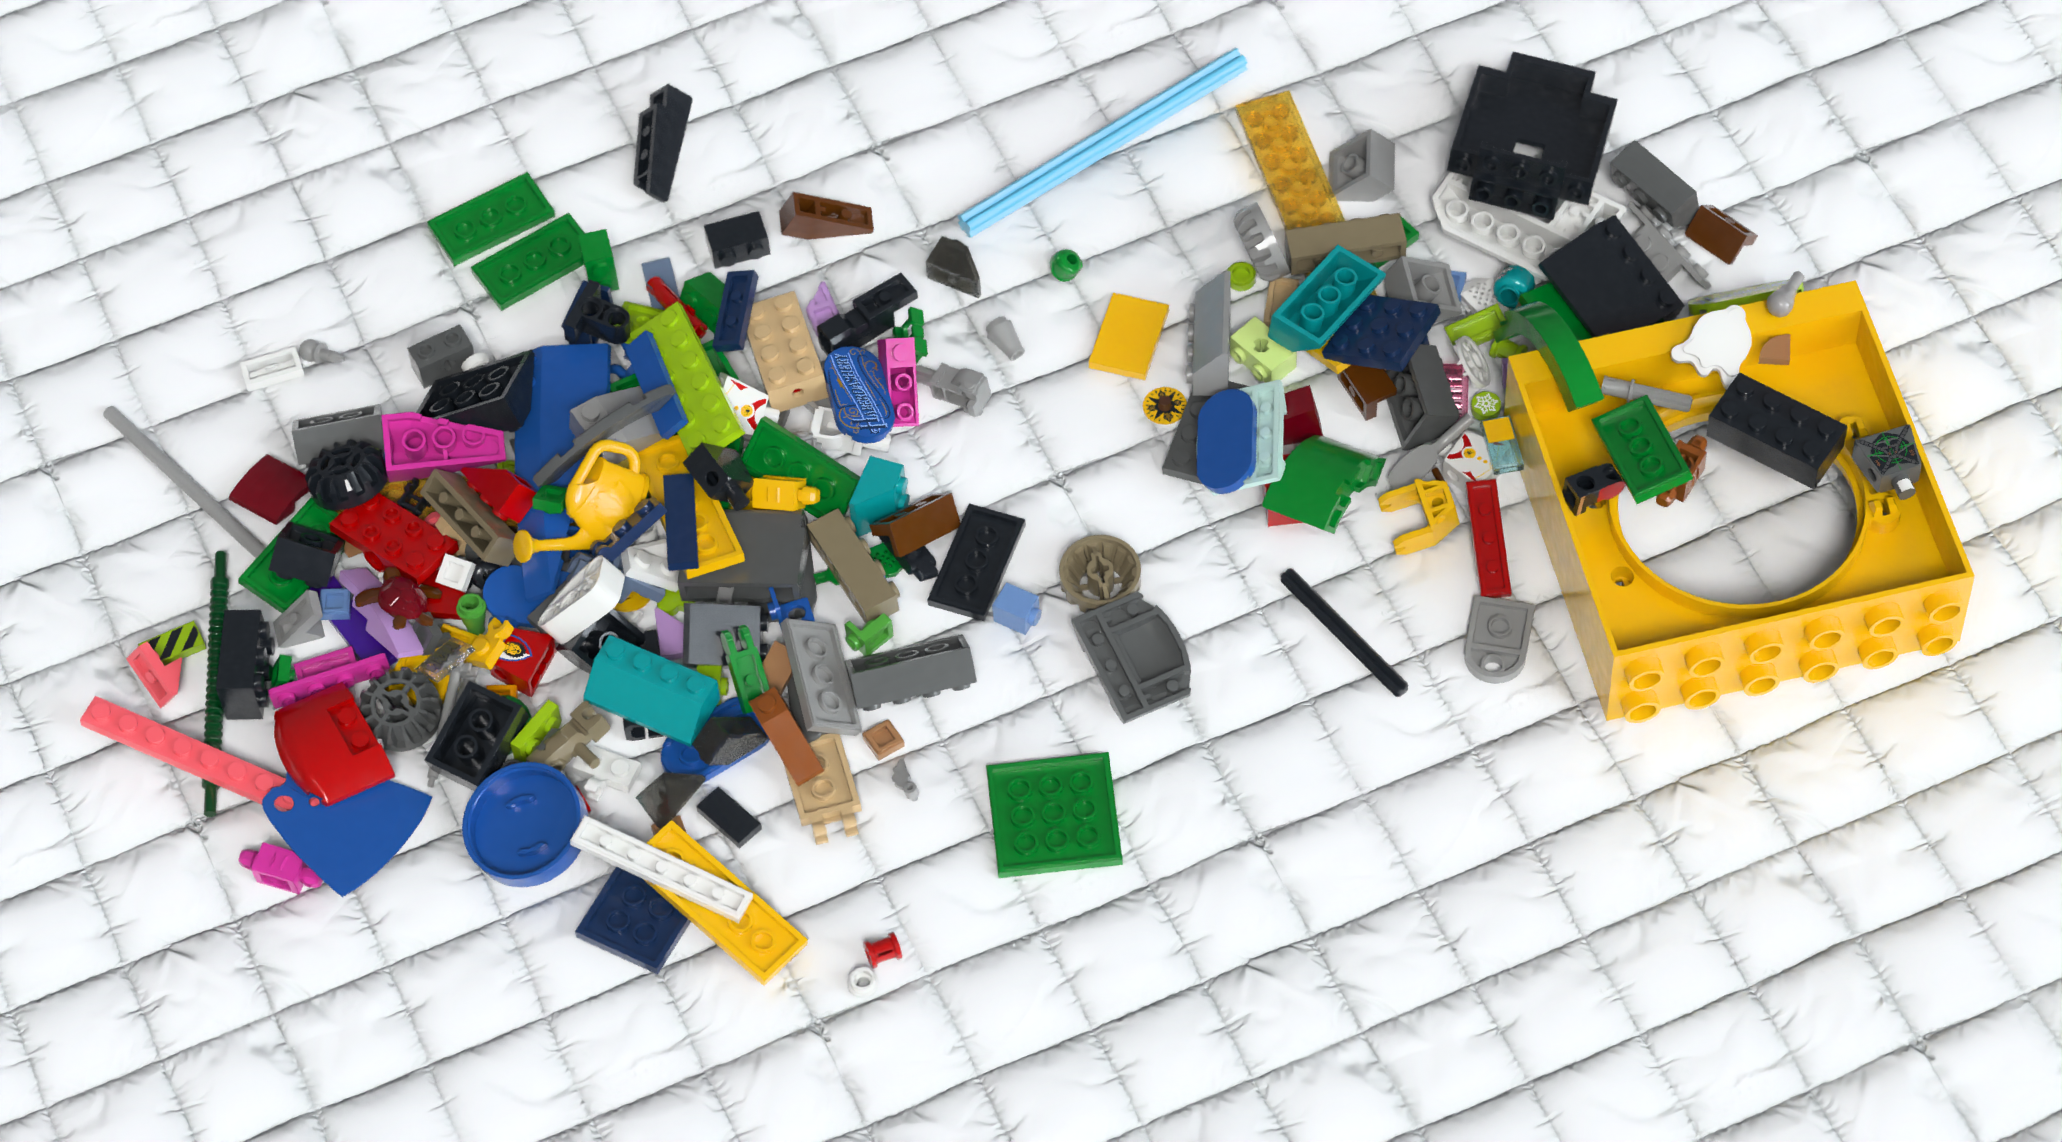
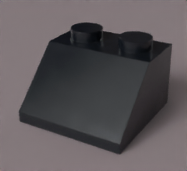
[269,521,345,588]
[556,609,645,674]

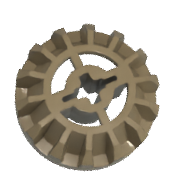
[1059,535,1141,613]

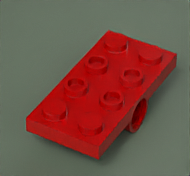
[329,493,459,586]

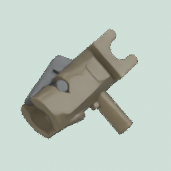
[525,701,610,772]

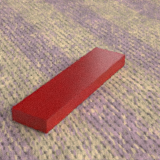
[1465,479,1512,598]

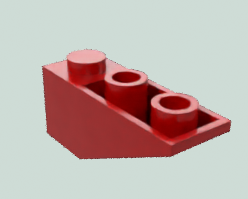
[460,467,537,524]

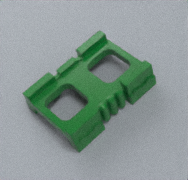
[892,307,928,364]

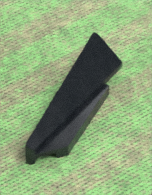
[633,84,693,202]

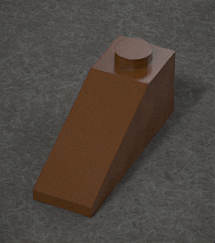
[779,192,874,240]

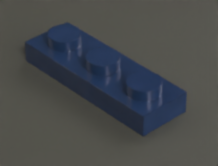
[712,270,759,352]

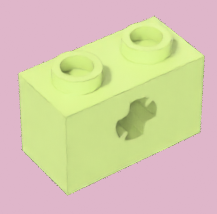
[1230,316,1297,383]

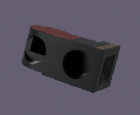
[1562,463,1625,516]

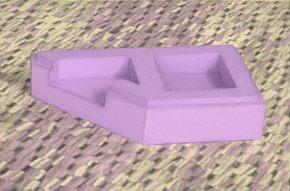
[806,281,839,337]
[654,608,684,660]

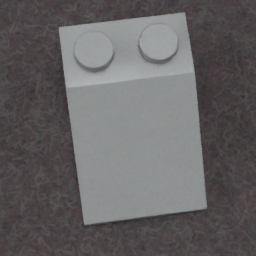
[569,386,664,464]

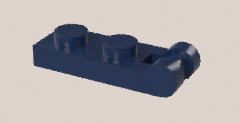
[590,496,668,563]

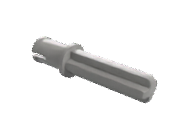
[1601,375,1693,412]

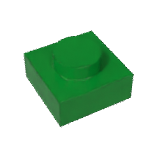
[532,485,567,514]
[270,654,295,689]

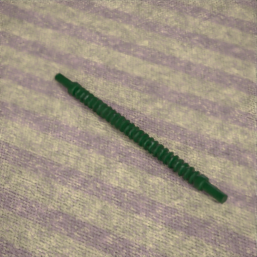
[201,551,229,817]

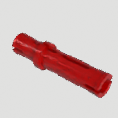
[646,276,708,339]

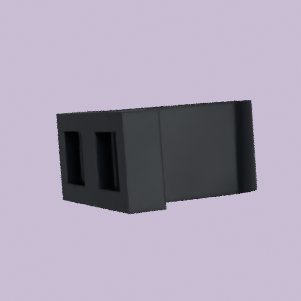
[564,280,631,344]

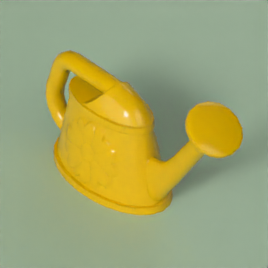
[513,439,650,563]

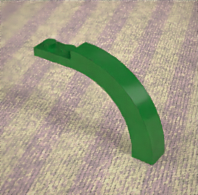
[1493,301,1604,412]

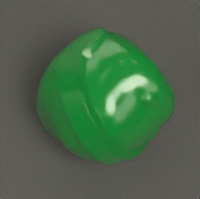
[1050,249,1083,282]

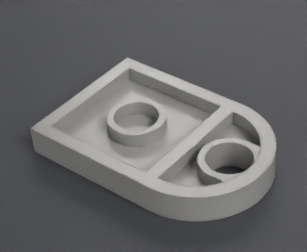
[1465,595,1535,684]

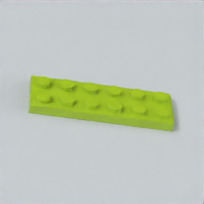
[630,301,745,456]

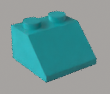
[849,456,910,538]

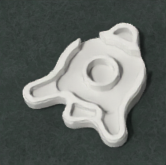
[1670,305,1752,390]

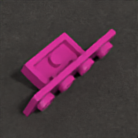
[268,646,391,709]

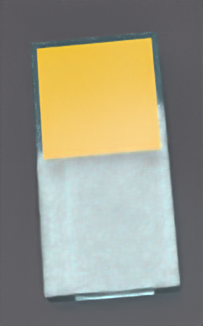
[1480,415,1524,475]

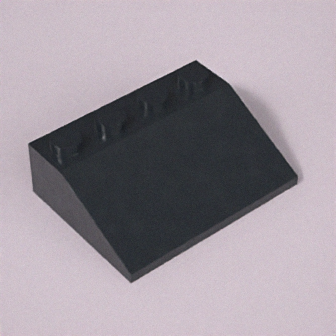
[1538,215,1685,338]
[416,350,535,432]

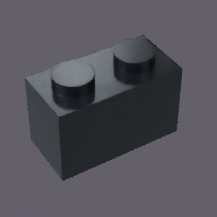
[703,211,770,269]

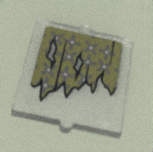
[415,637,475,683]

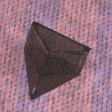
[636,772,706,829]

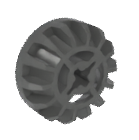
[358,667,443,752]

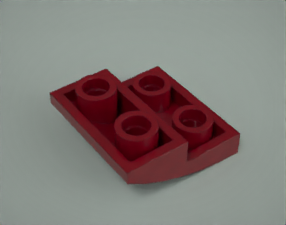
[229,454,309,525]

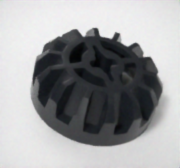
[305,440,388,510]

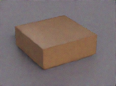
[862,719,905,761]

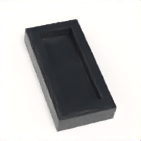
[696,787,762,849]

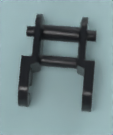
[397,477,431,517]

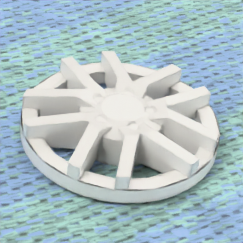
[1453,336,1491,389]

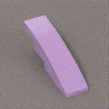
[338,568,424,658]

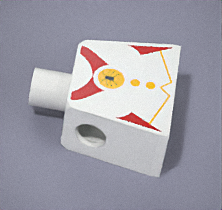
[719,372,780,435]
[1438,432,1510,495]

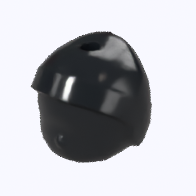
[471,557,500,590]

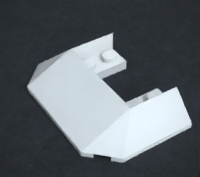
[1432,172,1628,281]

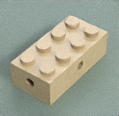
[746,291,828,412]

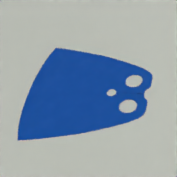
[262,772,432,897]

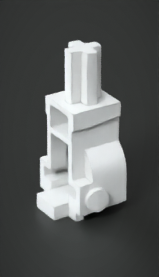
[808,406,892,456]

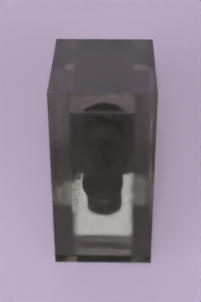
[926,236,981,299]
[692,717,768,765]

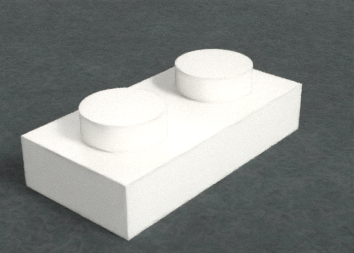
[621,547,679,592]

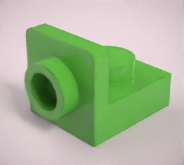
[845,613,894,656]

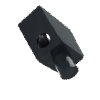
[683,442,754,511]

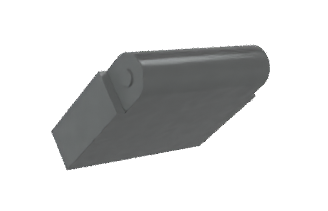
[677,509,809,603]

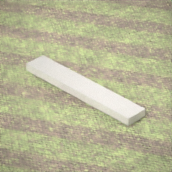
[570,815,753,924]

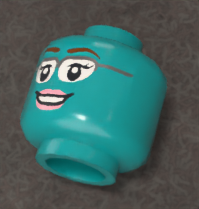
[1493,265,1535,308]

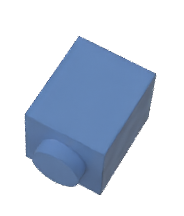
[992,582,1042,635]

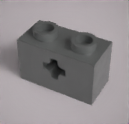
[407,325,474,389]

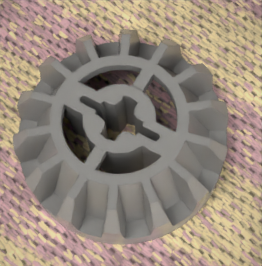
[1233,202,1290,282]

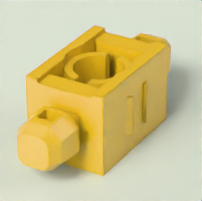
[746,475,820,511]

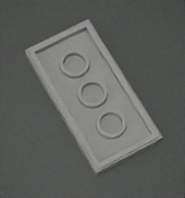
[780,618,862,736]

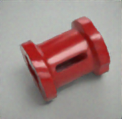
[863,932,902,969]

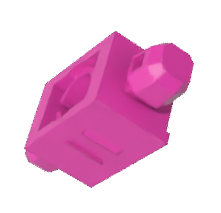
[238,842,323,895]

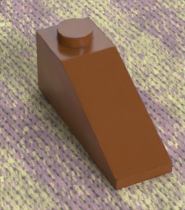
[749,687,825,787]

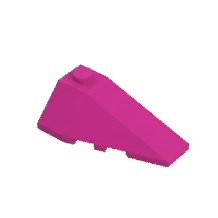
[382,412,506,482]

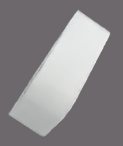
[538,555,625,645]

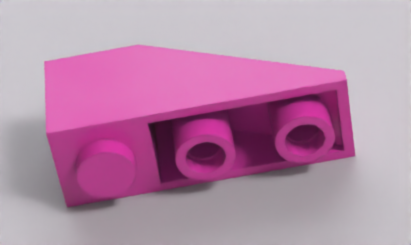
[877,337,919,427]

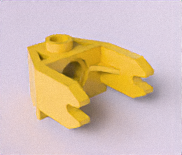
[1378,479,1460,555]

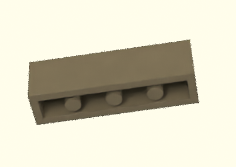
[1285,213,1407,275]
[419,469,515,567]
[807,508,900,624]

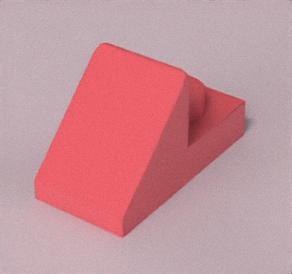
[126,641,182,708]

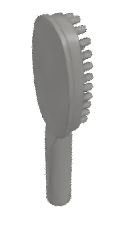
[1388,413,1475,489]

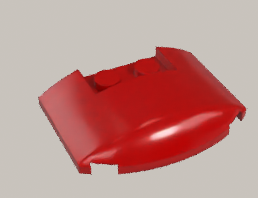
[274,682,395,807]

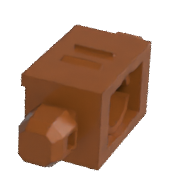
[1656,435,1707,507]

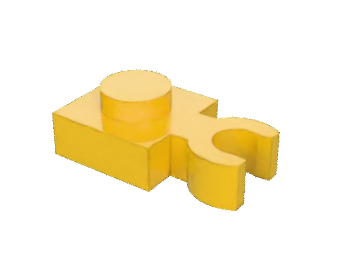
[464,617,514,670]

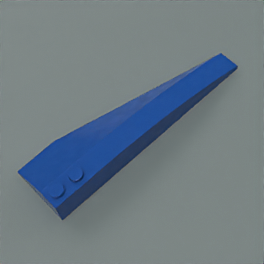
[515,343,611,603]

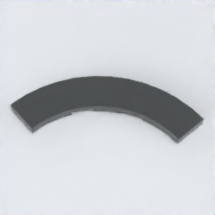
[533,384,676,487]

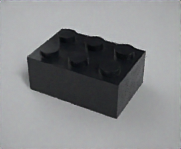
[216,610,275,720]
[424,680,530,791]

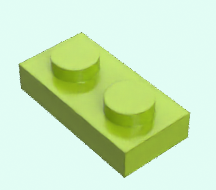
[510,700,562,762]

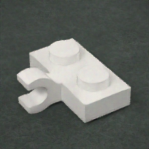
[572,744,642,802]

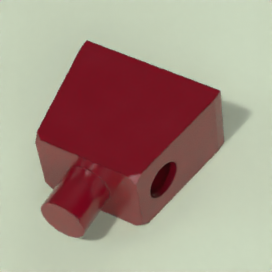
[1283,385,1323,445]

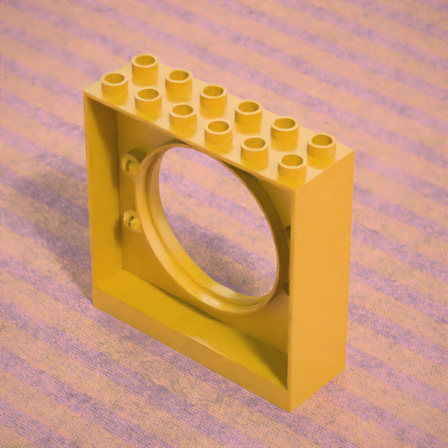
[1504,280,1975,723]

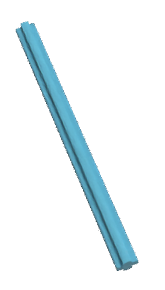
[958,48,1248,238]

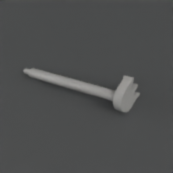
[427,658,479,787]

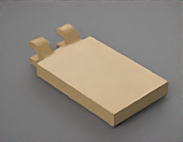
[783,733,862,845]

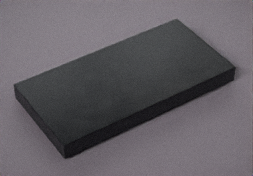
[927,503,1026,622]

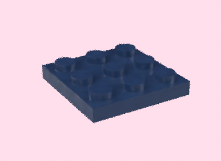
[1322,295,1441,372]
[575,866,691,975]

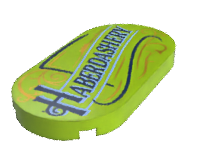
[1687,280,1804,315]

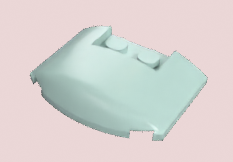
[1196,379,1287,496]

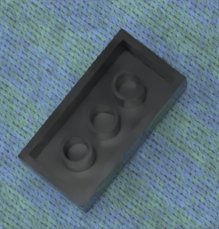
[1706,372,1848,490]

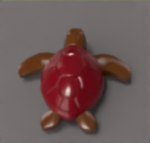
[355,567,442,630]

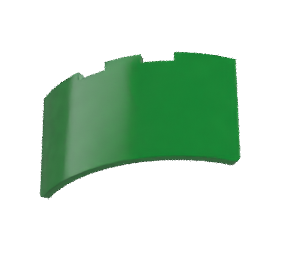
[1262,435,1386,534]

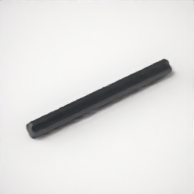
[1281,568,1409,697]

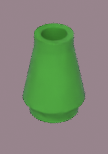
[456,593,486,635]

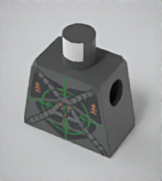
[1852,424,1921,500]

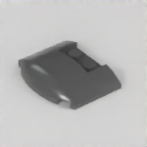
[1071,591,1191,724]

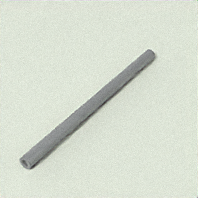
[103,406,266,558]

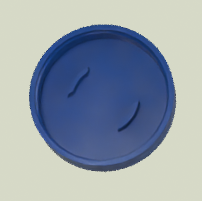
[462,762,588,888]

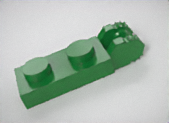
[720,625,770,715]

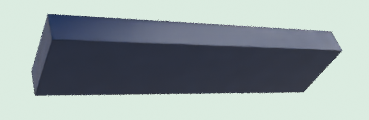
[663,473,699,571]

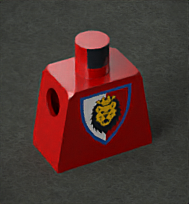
[490,628,557,697]

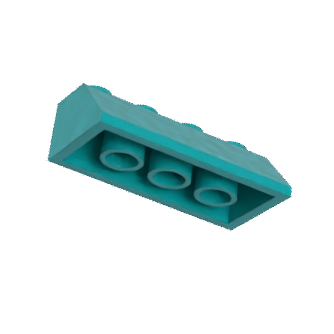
[1268,245,1386,352]
[583,635,720,747]

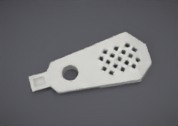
[1460,278,1522,344]

